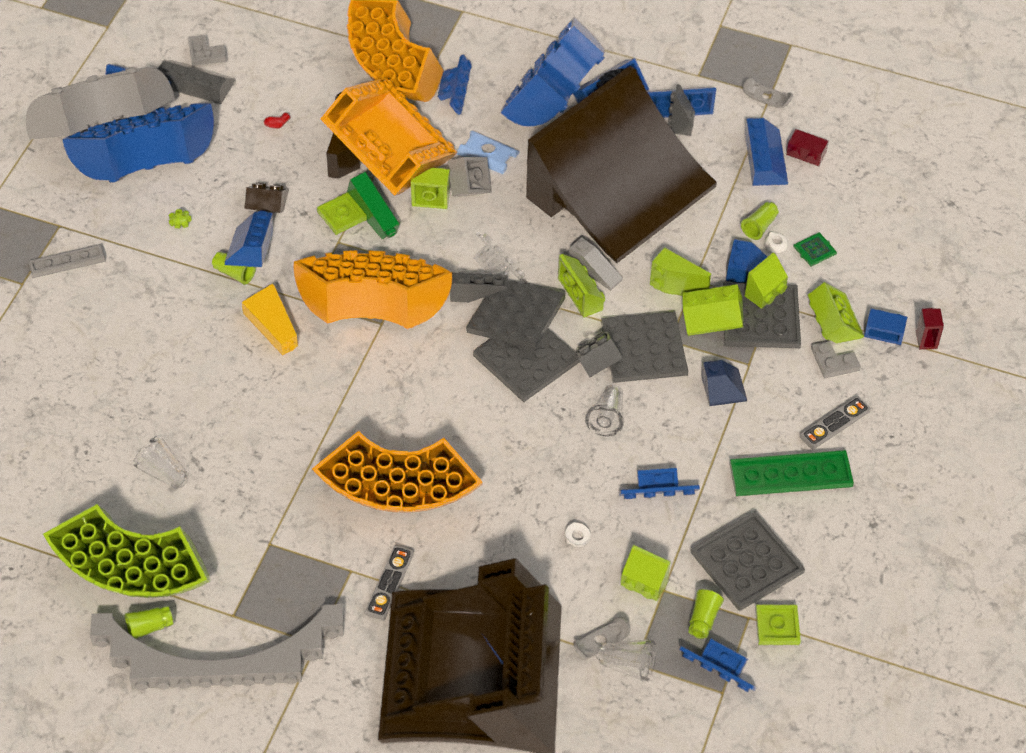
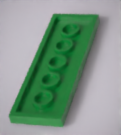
[729,450,854,496]

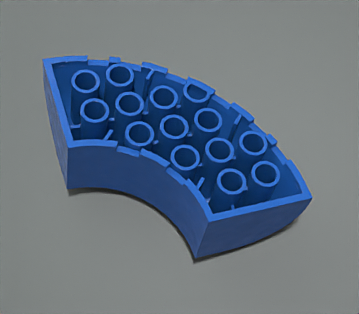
[501,17,605,126]
[62,103,214,183]

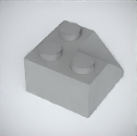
[448,157,492,197]

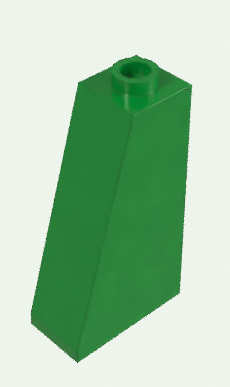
[347,172,399,239]

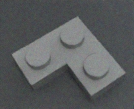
[188,35,226,66]
[811,341,861,379]

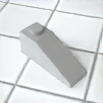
[569,237,623,291]

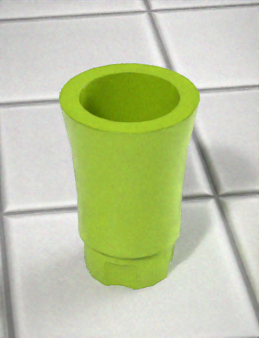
[741,202,779,240]
[212,252,256,285]
[689,589,724,639]
[124,606,173,639]

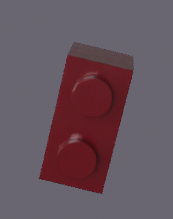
[786,129,829,166]
[916,308,944,350]

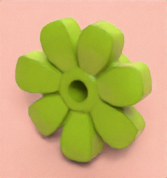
[169,209,192,229]

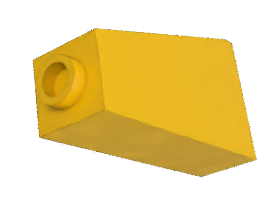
[242,284,298,356]

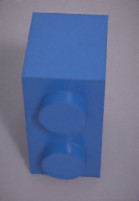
[864,309,908,345]

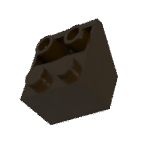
[244,182,289,213]

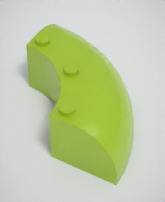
[43,504,211,598]

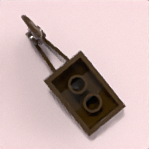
[326,92,362,179]

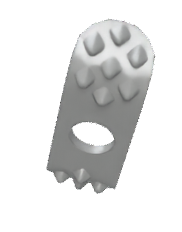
[743,78,793,108]
[573,618,630,659]

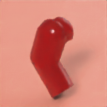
[264,112,290,129]

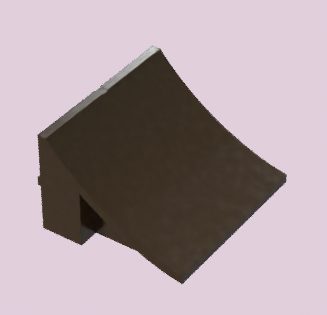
[526,66,717,264]
[378,558,562,753]

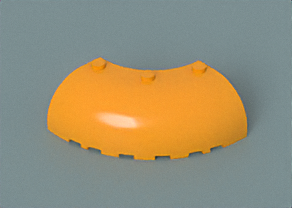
[347,0,443,102]
[293,250,452,329]
[312,431,483,513]

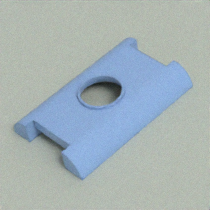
[457,131,520,174]

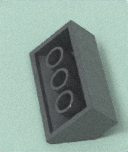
[158,60,236,104]

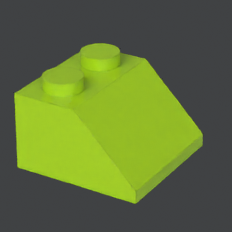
[411,168,450,209]
[745,253,788,309]
[621,545,671,601]

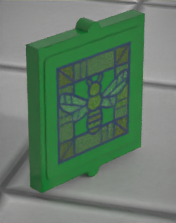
[793,232,837,267]

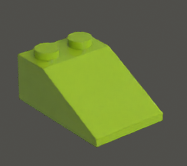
[650,248,711,296]

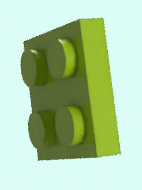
[317,192,367,235]
[755,605,801,645]

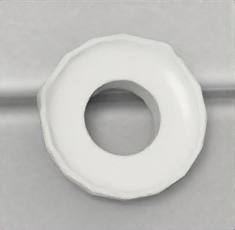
[765,232,788,253]
[565,522,591,547]

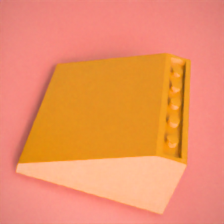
[321,78,457,196]

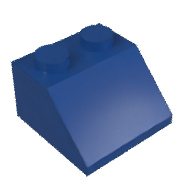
[726,239,767,283]

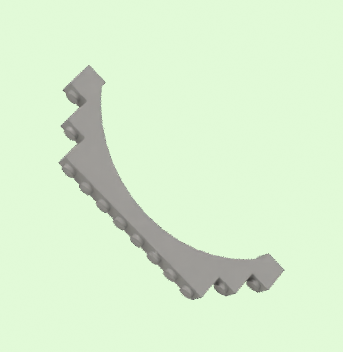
[90,604,343,690]

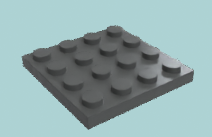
[466,281,565,349]
[723,283,801,349]
[601,311,689,383]
[473,329,580,402]
[691,511,805,612]

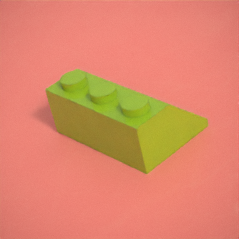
[558,254,605,318]
[808,282,865,344]
[682,284,743,336]

